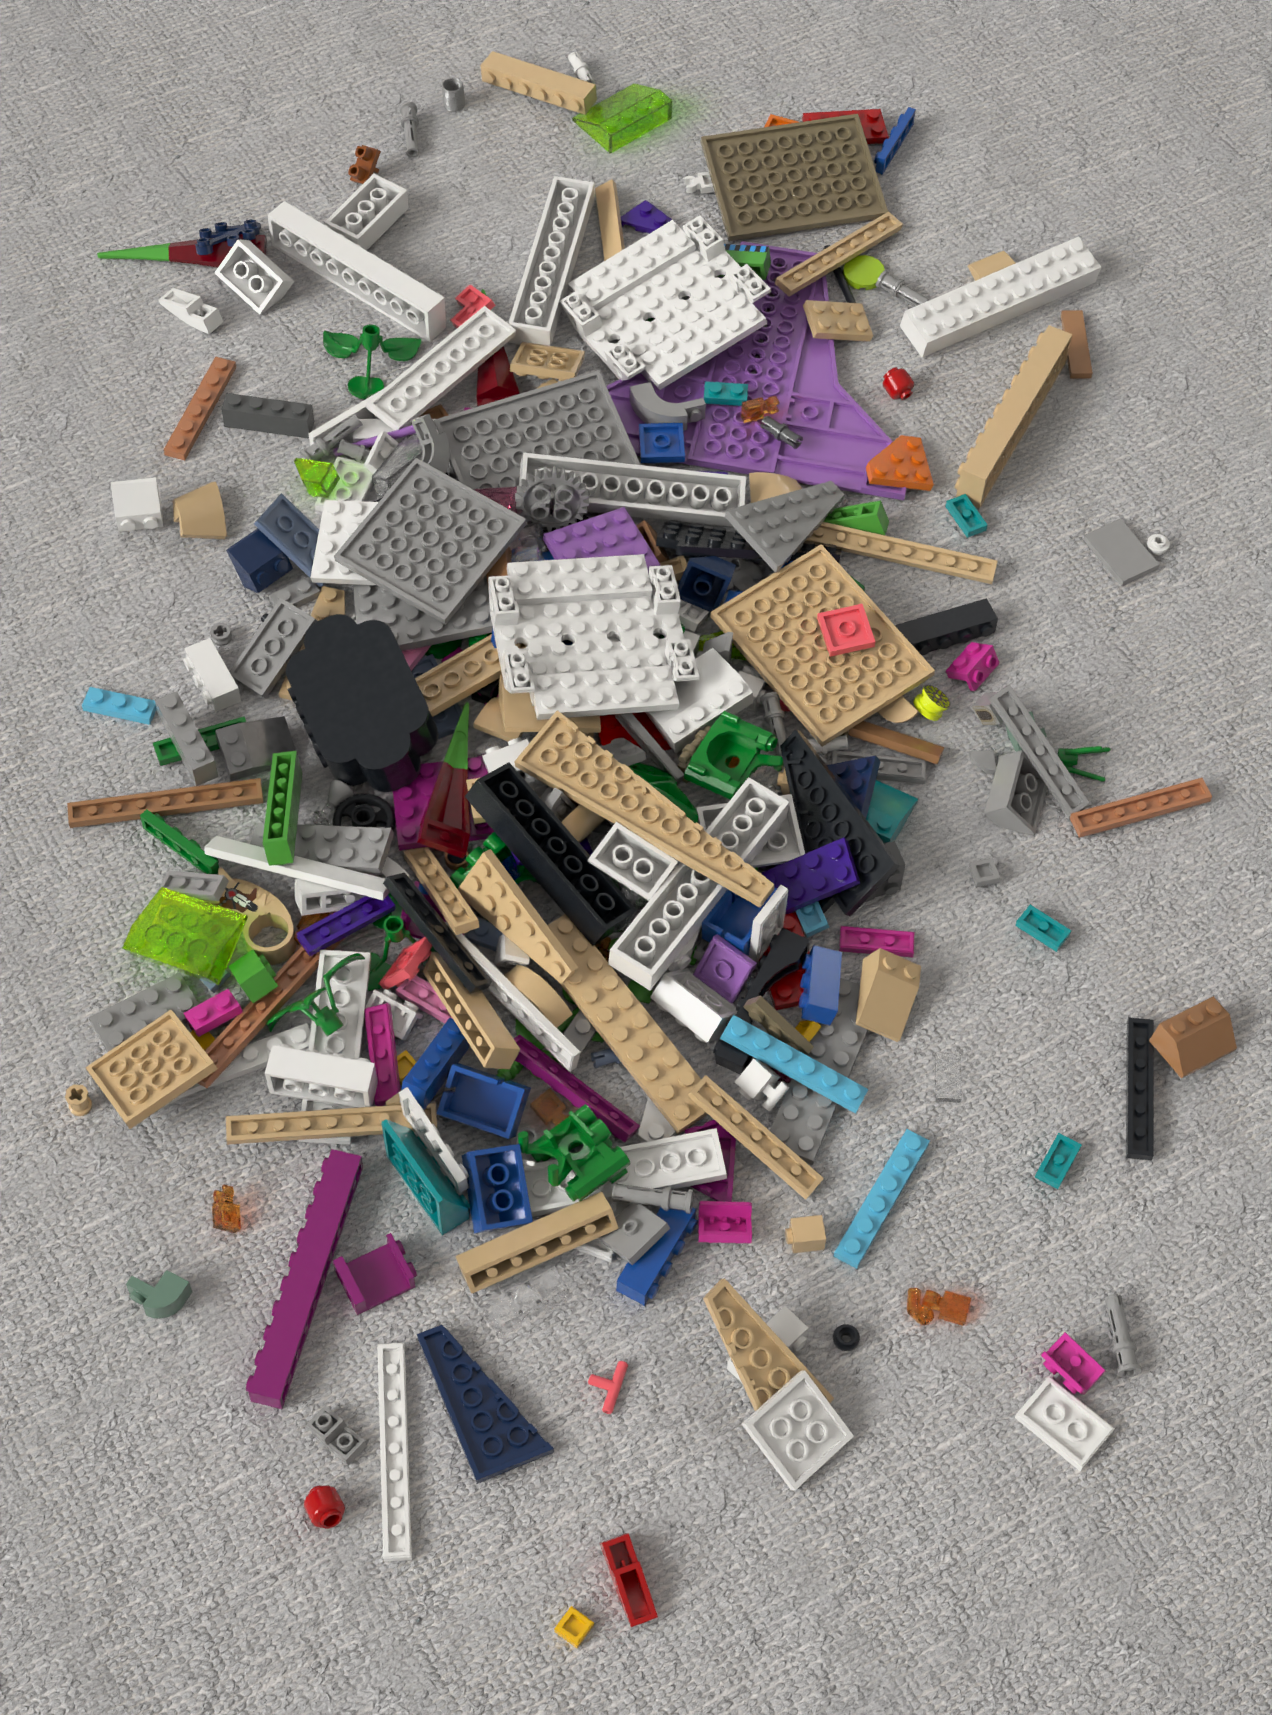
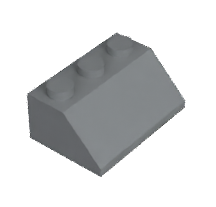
[984,750,1047,835]

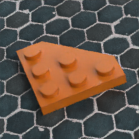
[866,435,934,491]

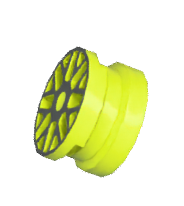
[913,685,950,721]

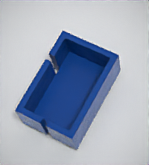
[702,887,777,956]
[437,1063,531,1139]

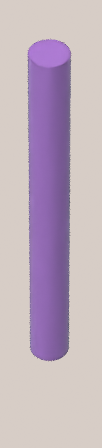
[333,425,416,457]

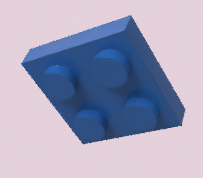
[639,423,685,463]

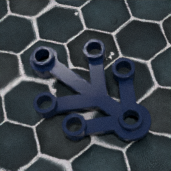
[195,219,261,255]

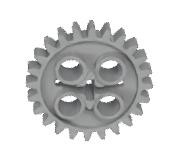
[515,466,589,532]

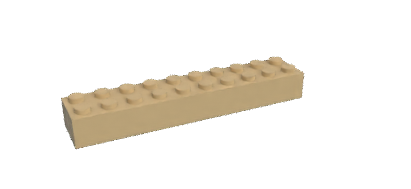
[955,325,1072,509]

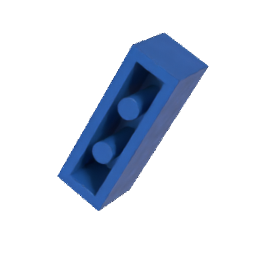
[799,945,842,1026]

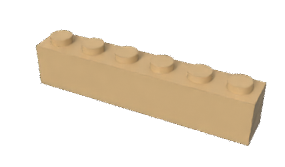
[480,51,597,115]
[423,952,520,1069]
[455,1192,619,1294]

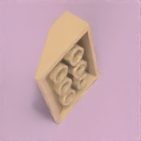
[498,675,601,732]

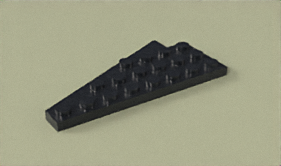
[656,520,842,563]
[780,729,900,916]

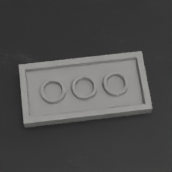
[229,597,317,699]
[89,972,199,1052]

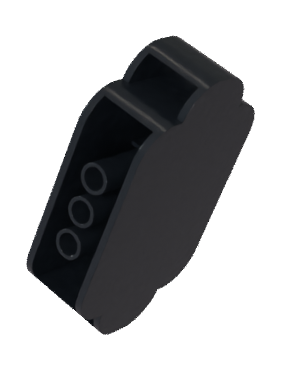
[286,614,439,792]

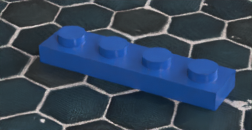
[874,107,916,175]

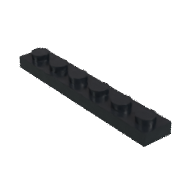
[383,873,492,994]
[1126,1017,1154,1161]

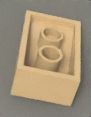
[856,948,921,1042]

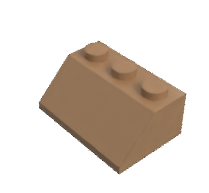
[1149,996,1237,1079]

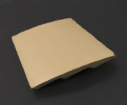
[749,472,802,503]
[172,482,227,539]
[473,697,524,742]

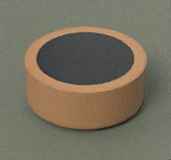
[445,851,469,870]

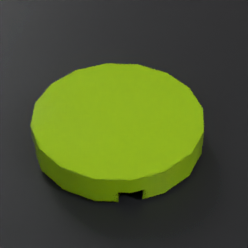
[843,255,884,290]

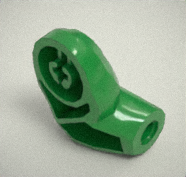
[627,762,698,823]

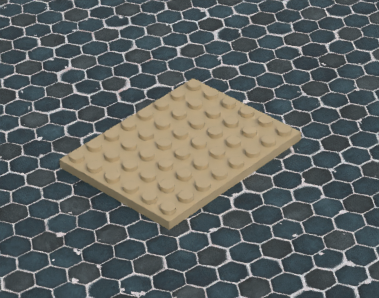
[710,544,935,747]

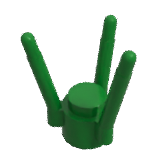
[1058,746,1111,782]

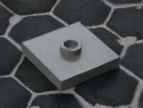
[598,1202,670,1265]

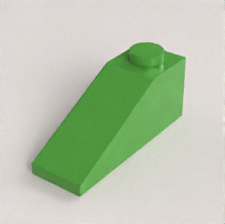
[824,501,889,535]

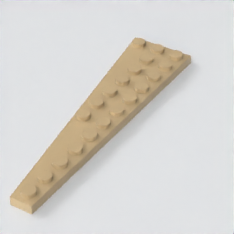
[514,710,774,908]

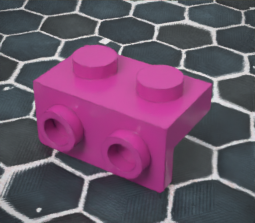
[946,642,999,691]
[183,989,243,1037]
[698,1201,752,1243]
[1041,1332,1106,1395]

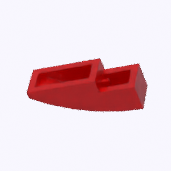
[600,1533,658,1627]

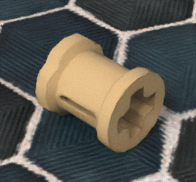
[65,1084,92,1116]

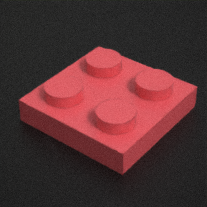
[817,604,876,657]
[379,937,432,989]

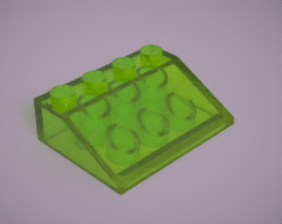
[572,84,673,154]
[122,887,248,986]

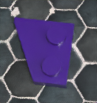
[621,200,675,234]

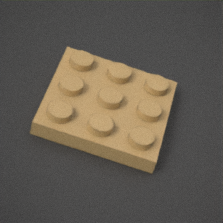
[510,342,585,381]

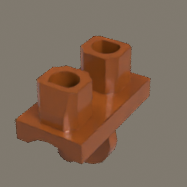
[348,145,381,184]

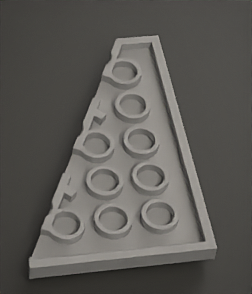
[725,481,844,573]

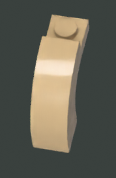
[504,965,572,1028]

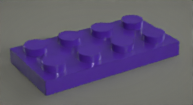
[761,837,860,914]

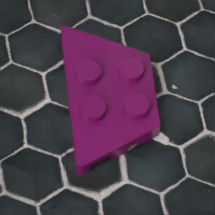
[685,1120,736,1202]

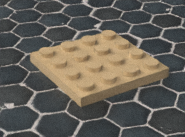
[85,1010,217,1129]

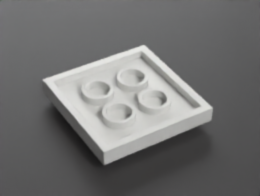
[742,1370,854,1490]

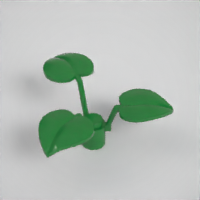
[323,324,421,399]
[367,893,437,991]
[266,953,365,1037]

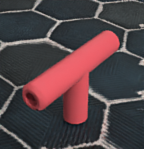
[588,1361,628,1414]

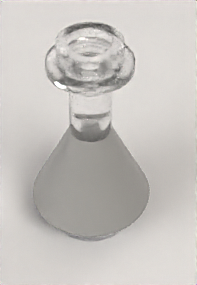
[312,780,355,826]

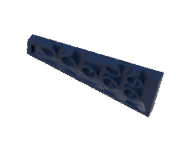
[417,1324,554,1484]

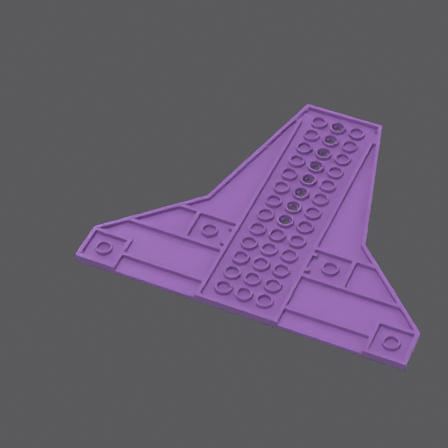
[606,241,906,500]

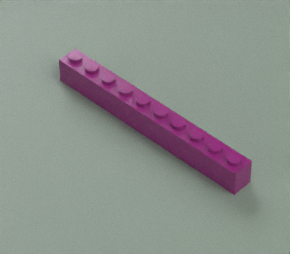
[246,1149,363,1409]

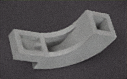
[630,382,706,431]
[411,414,450,473]

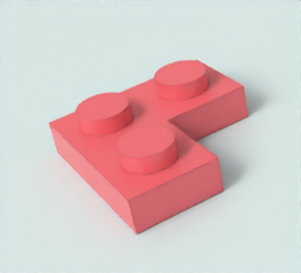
[450,285,496,328]

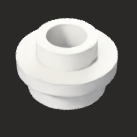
[1147,534,1170,555]

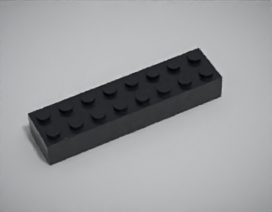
[465,762,637,946]

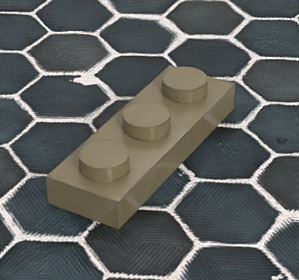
[743,995,814,1055]

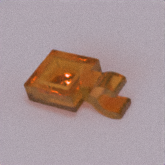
[212,1184,241,1233]
[921,1290,971,1326]

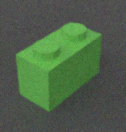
[228,949,278,1003]

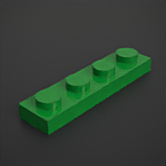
[153,716,246,766]
[140,809,219,875]

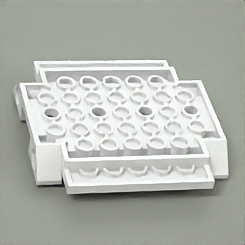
[560,216,771,390]
[488,554,699,720]

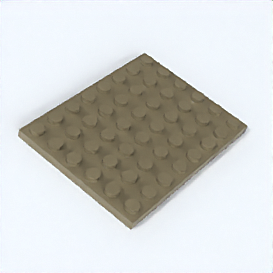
[701,114,888,241]

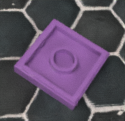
[693,934,757,1003]

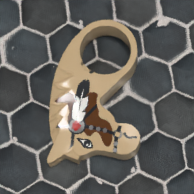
[190,868,297,965]

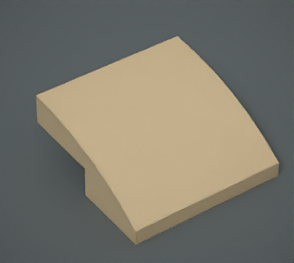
[968,250,1016,281]

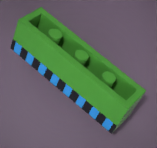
[717,244,771,280]

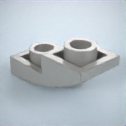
[306,1406,368,1466]

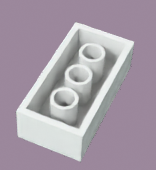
[324,174,409,251]
[265,1044,378,1108]

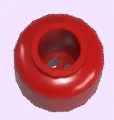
[882,367,915,400]
[304,1485,345,1529]

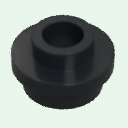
[833,1324,860,1351]

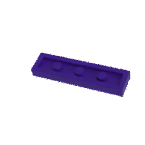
[296,895,396,957]

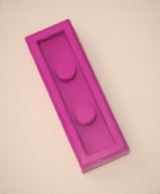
[839,926,915,958]

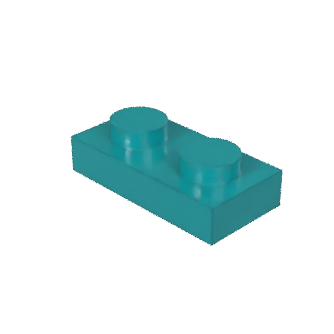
[704,381,748,406]
[945,494,988,538]
[1015,904,1071,952]
[1035,1133,1082,1189]

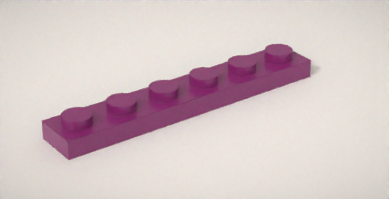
[513,1034,640,1142]

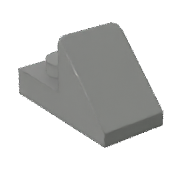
[540,788,576,822]

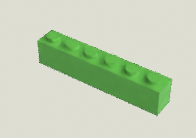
[262,750,303,866]

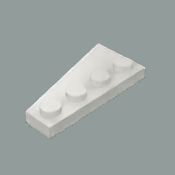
[398,1087,469,1194]

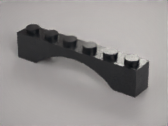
[713,928,809,1075]

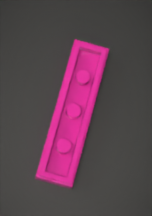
[364,1003,401,1106]

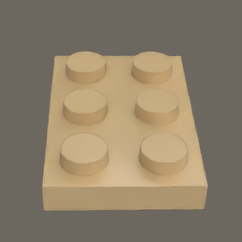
[803,300,873,341]

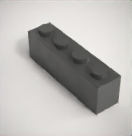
[221,393,314,439]

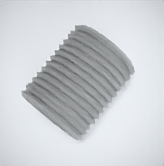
[442,78,465,112]

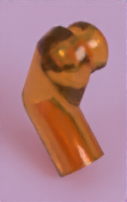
[907,1288,934,1325]

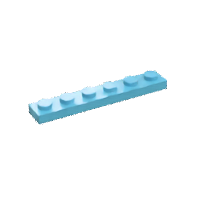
[720,1015,868,1113]
[833,1129,930,1269]

